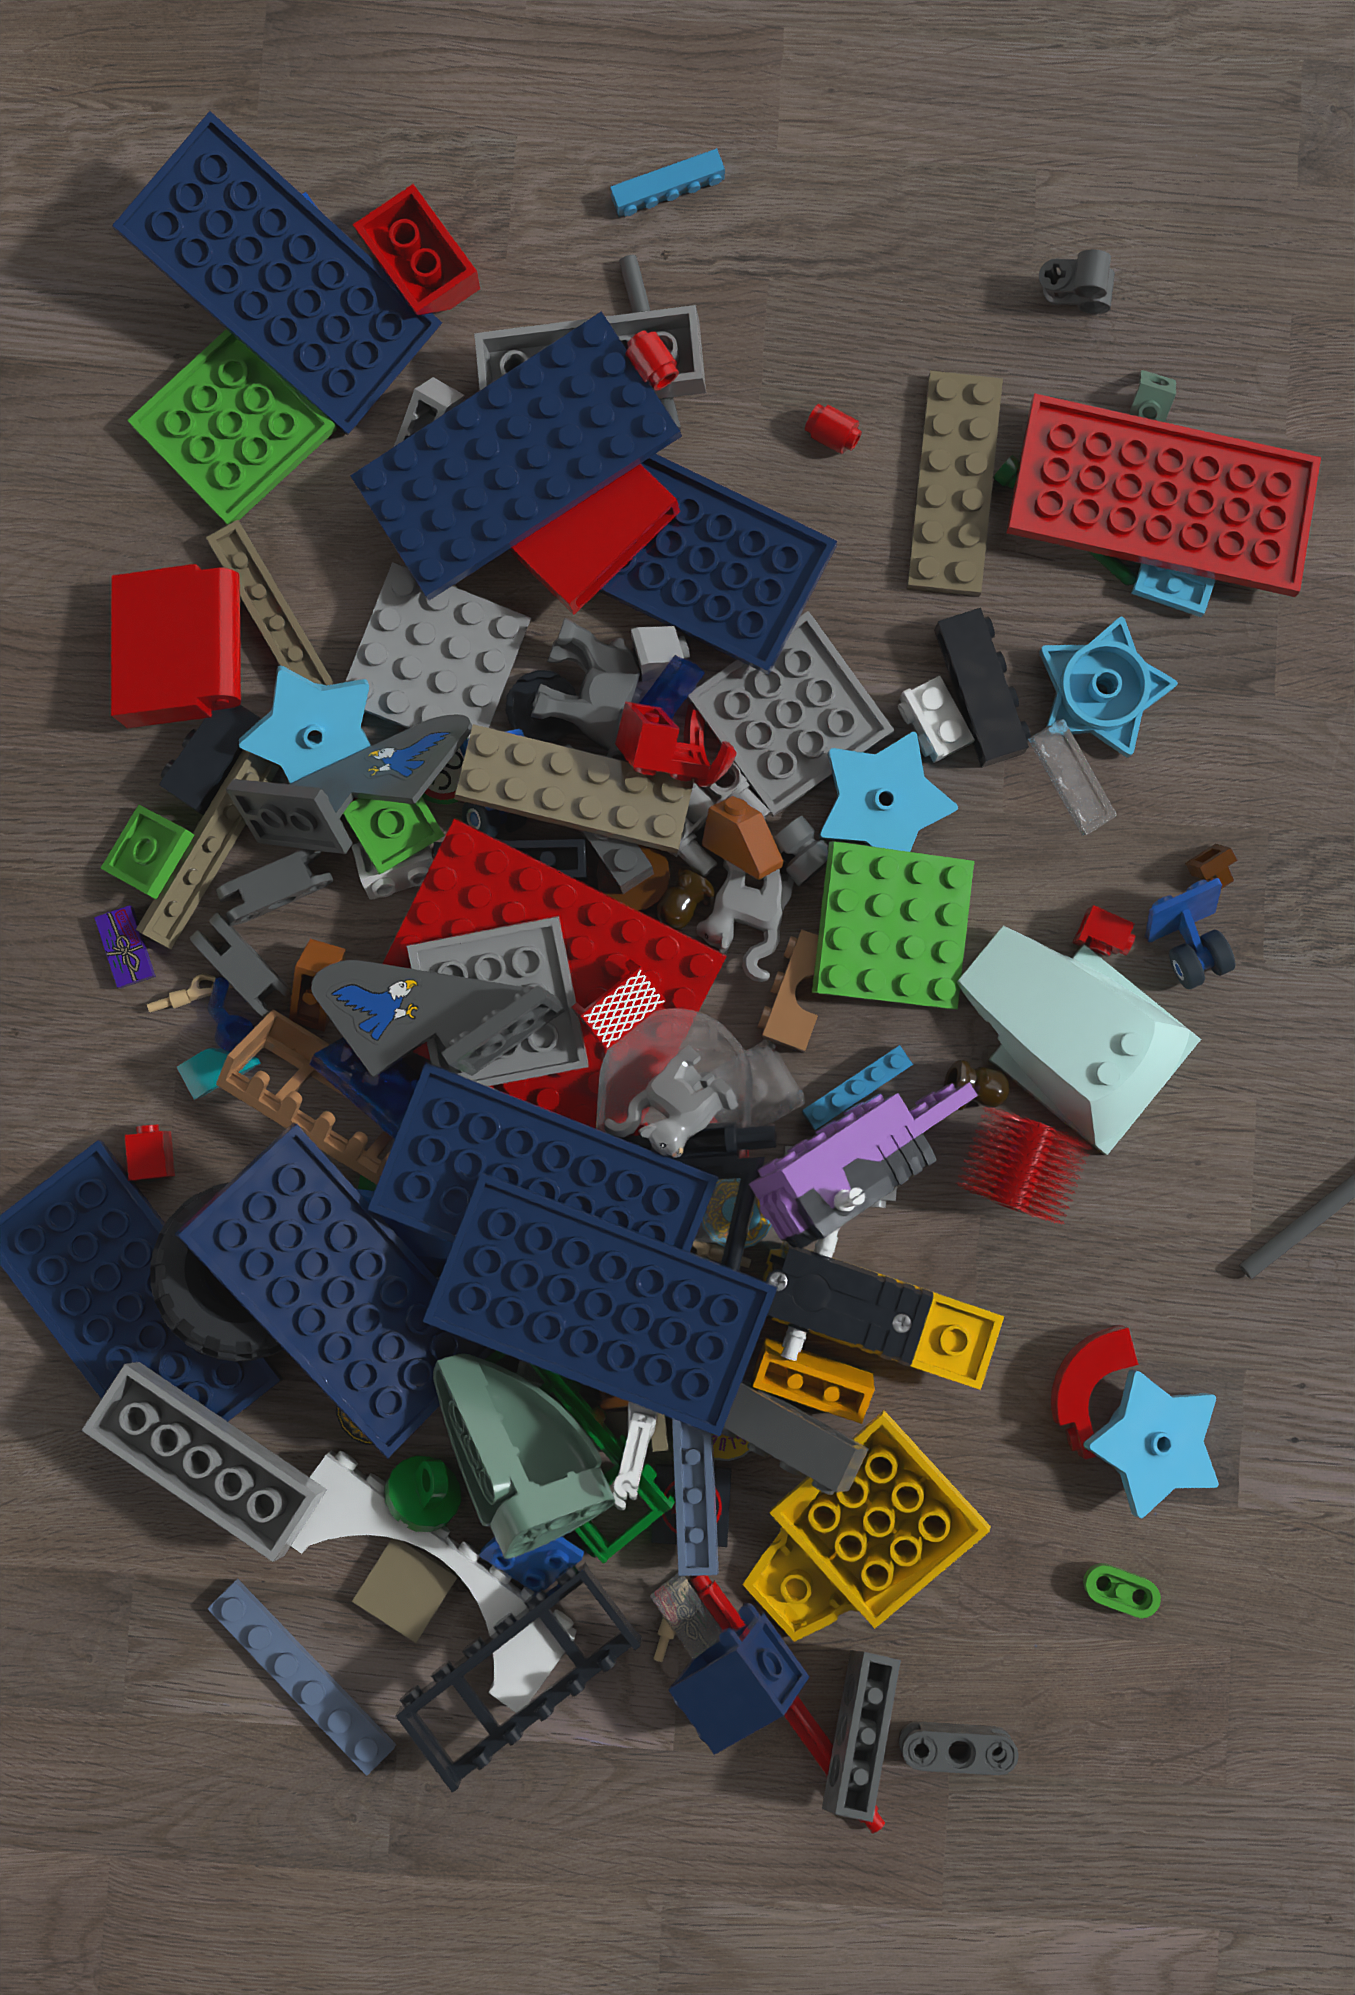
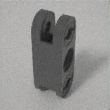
[216,849,333,926]
[189,912,292,1018]
[898,1722,1019,1775]

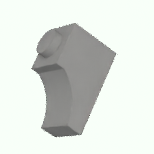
[394,377,465,447]

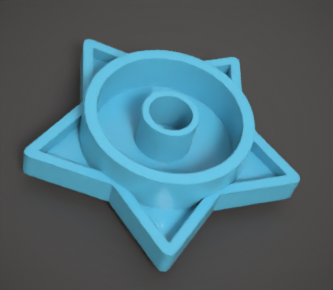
[1039,617,1178,758]
[239,665,372,784]
[819,732,958,852]
[1083,1369,1219,1518]

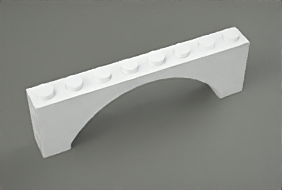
[291,1450,576,1713]

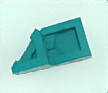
[177,1047,261,1100]

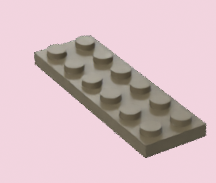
[907,371,1003,596]
[455,724,694,854]

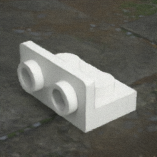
[898,676,975,763]
[352,843,434,900]

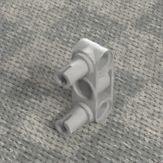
[667,763,771,878]

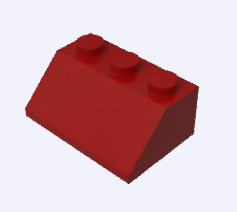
[353,184,480,315]

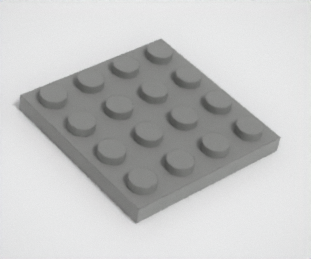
[345,562,531,739]
[687,611,894,817]
[407,916,589,1086]

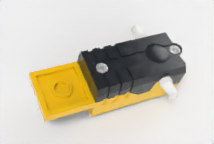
[763,1228,1004,1390]

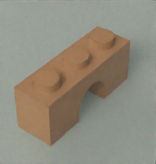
[757,929,818,1053]

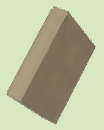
[352,1538,458,1643]

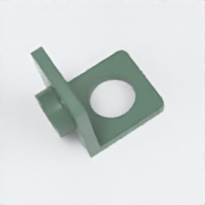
[1128,370,1176,422]

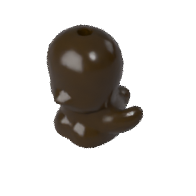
[656,867,714,930]
[944,1060,1009,1111]

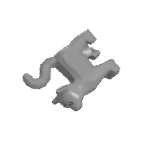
[696,859,794,982]
[604,1045,738,1157]

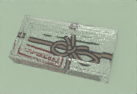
[649,1573,722,1659]

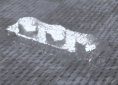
[1028,719,1117,835]

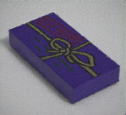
[94,905,156,989]

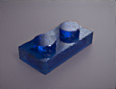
[639,655,705,720]

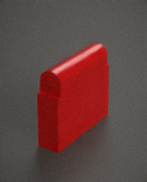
[510,464,680,615]
[111,564,241,728]

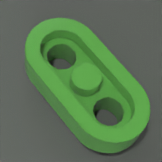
[1083,1563,1161,1618]

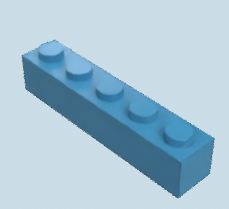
[610,148,725,217]
[802,1045,913,1130]

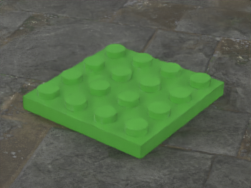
[127,329,337,525]
[812,841,974,1010]

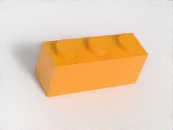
[752,1337,875,1424]

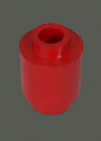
[625,330,679,391]
[805,404,862,454]

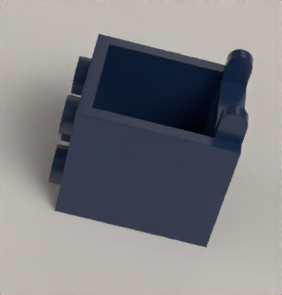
[668,1603,809,1755]

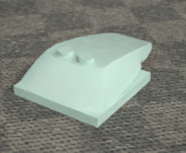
[957,926,1201,1155]

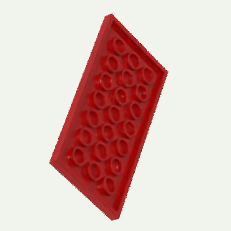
[1006,393,1321,597]

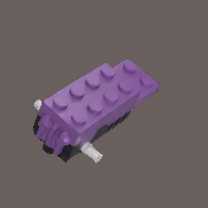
[749,1082,978,1249]

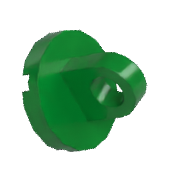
[384,1456,461,1532]

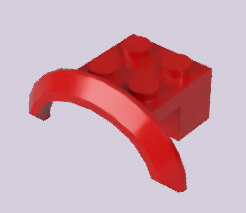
[615,701,737,787]

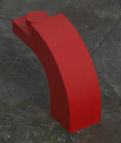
[1051,1325,1139,1459]

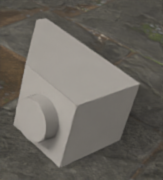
[631,626,690,682]

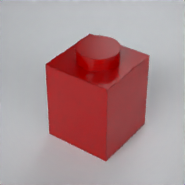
[125,1124,175,1181]

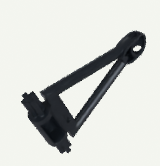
[621,1121,777,1271]

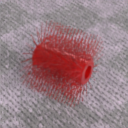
[955,1107,1092,1225]

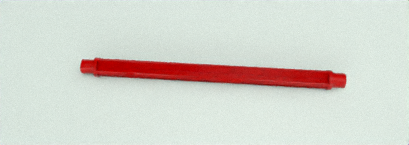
[690,1575,885,1834]

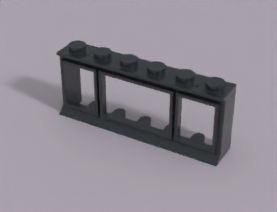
[395,1563,642,1793]

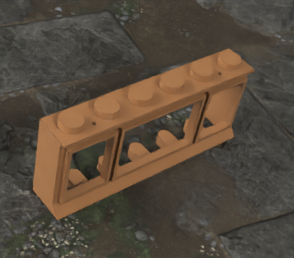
[216,1010,413,1184]

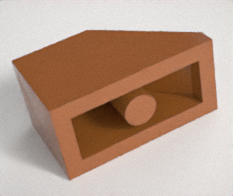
[702,796,783,880]
[289,938,346,1031]

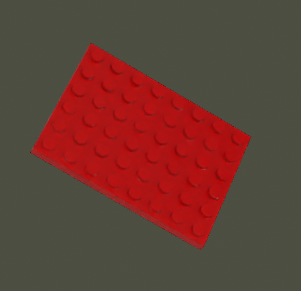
[382,818,727,1136]

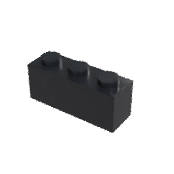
[159,704,261,816]

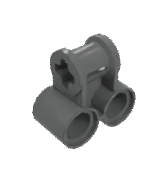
[1039,249,1115,314]

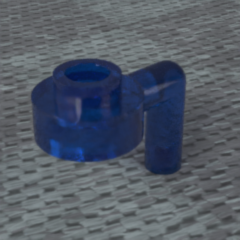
[207,977,254,1052]

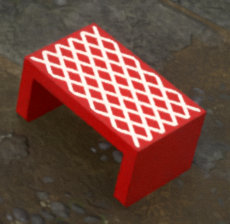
[571,959,667,1050]

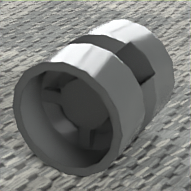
[773,816,829,887]

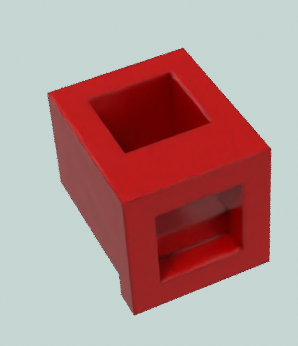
[1072,905,1136,957]

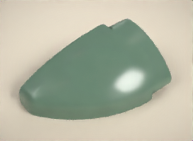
[433,1354,616,1559]

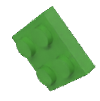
[342,797,445,875]
[101,805,195,899]

